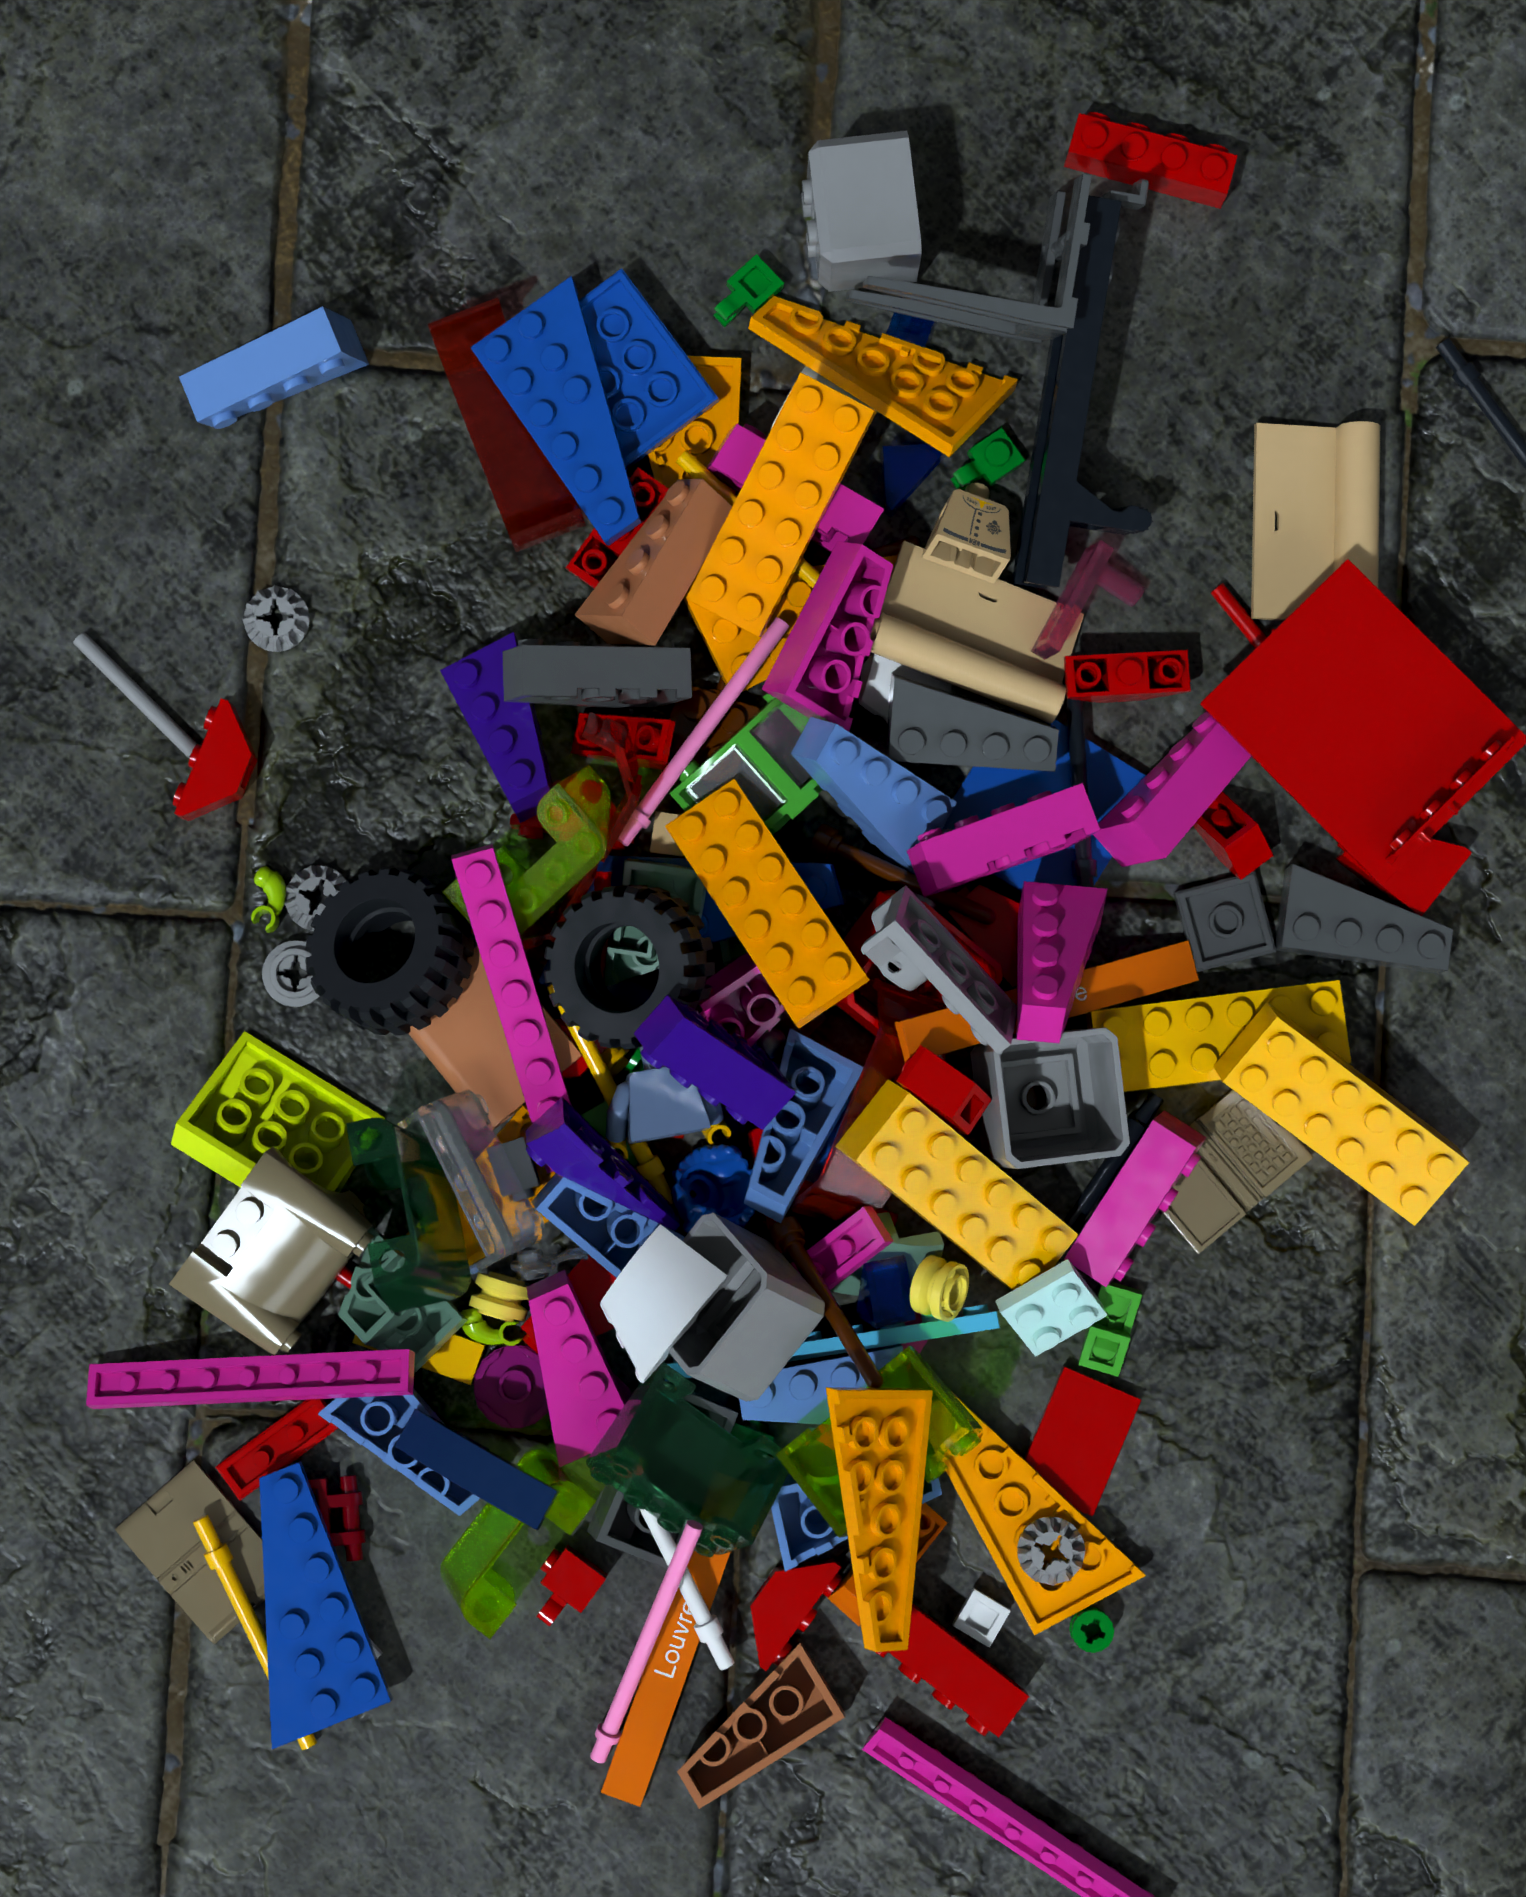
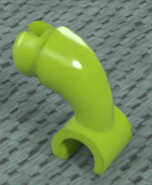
[251,866,286,933]
[461,1308,522,1346]

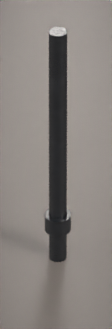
[1436,338,1526,470]
[1064,669,1098,887]
[1064,1092,1164,1232]

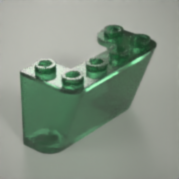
[346,1118,471,1313]
[586,1362,796,1557]

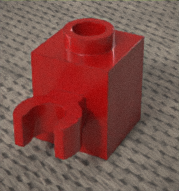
[536,1544,608,1626]

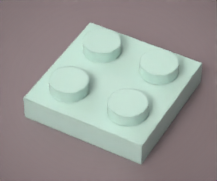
[995,1259,1108,1357]

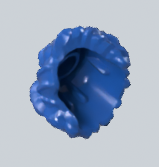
[671,1144,756,1234]

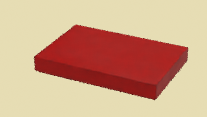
[1024,1366,1141,1516]

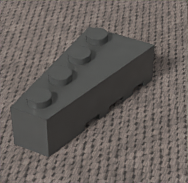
[503,639,692,710]
[885,673,1059,772]
[1275,864,1453,974]

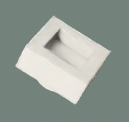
[952,1587,1011,1648]

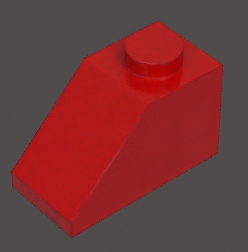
[1193,792,1274,880]

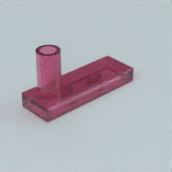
[1031,540,1145,660]

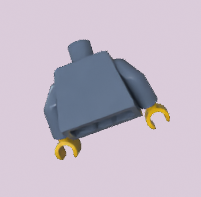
[605,1047,731,1160]

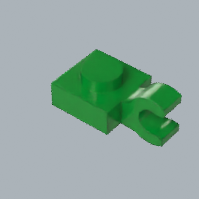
[713,254,784,328]
[950,427,1025,491]

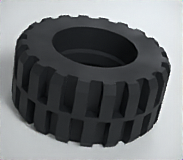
[305,867,474,1036]
[544,885,715,1049]

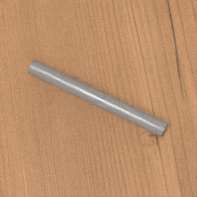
[73,632,197,758]

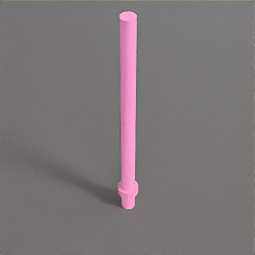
[615,617,789,847]
[590,1520,703,1763]

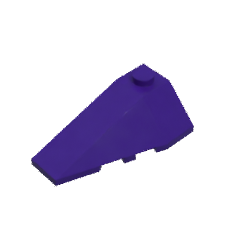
[525,1097,680,1231]

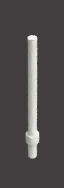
[608,1438,735,1670]

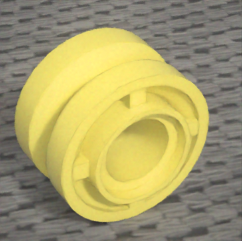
[910,1255,969,1322]
[469,1271,528,1322]

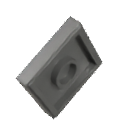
[1173,872,1277,972]

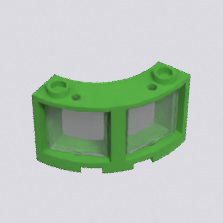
[669,693,823,836]

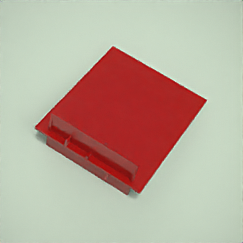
[1200,559,1526,886]

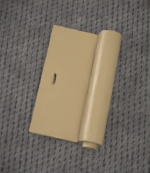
[1251,421,1381,621]
[870,541,1084,724]

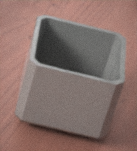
[801,131,922,292]
[970,1028,1130,1169]
[669,1213,825,1402]

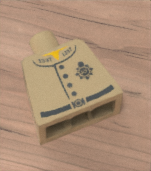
[922,483,1011,584]

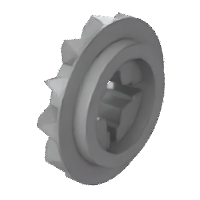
[243,585,310,652]
[285,865,346,931]
[262,941,319,1007]
[1017,1516,1086,1586]

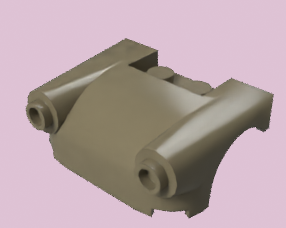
[169,1146,374,1355]

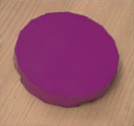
[474,1345,549,1428]

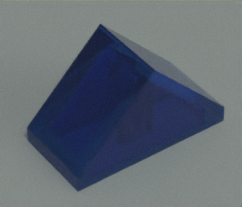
[881,444,946,518]
[856,1255,916,1329]

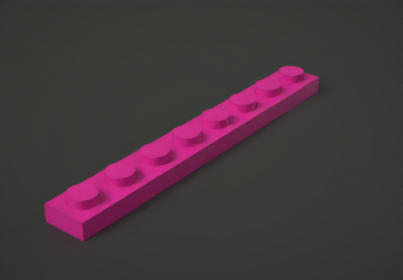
[451,844,572,1173]
[86,1349,415,1409]
[862,1717,1155,1897]

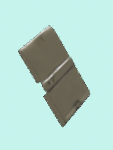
[1160,1089,1313,1254]
[115,1460,265,1644]

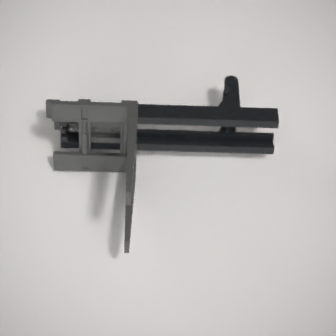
[846,174,1153,589]

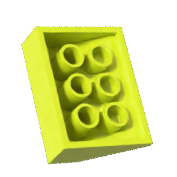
[171,1031,385,1193]

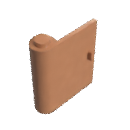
[408,946,582,1133]

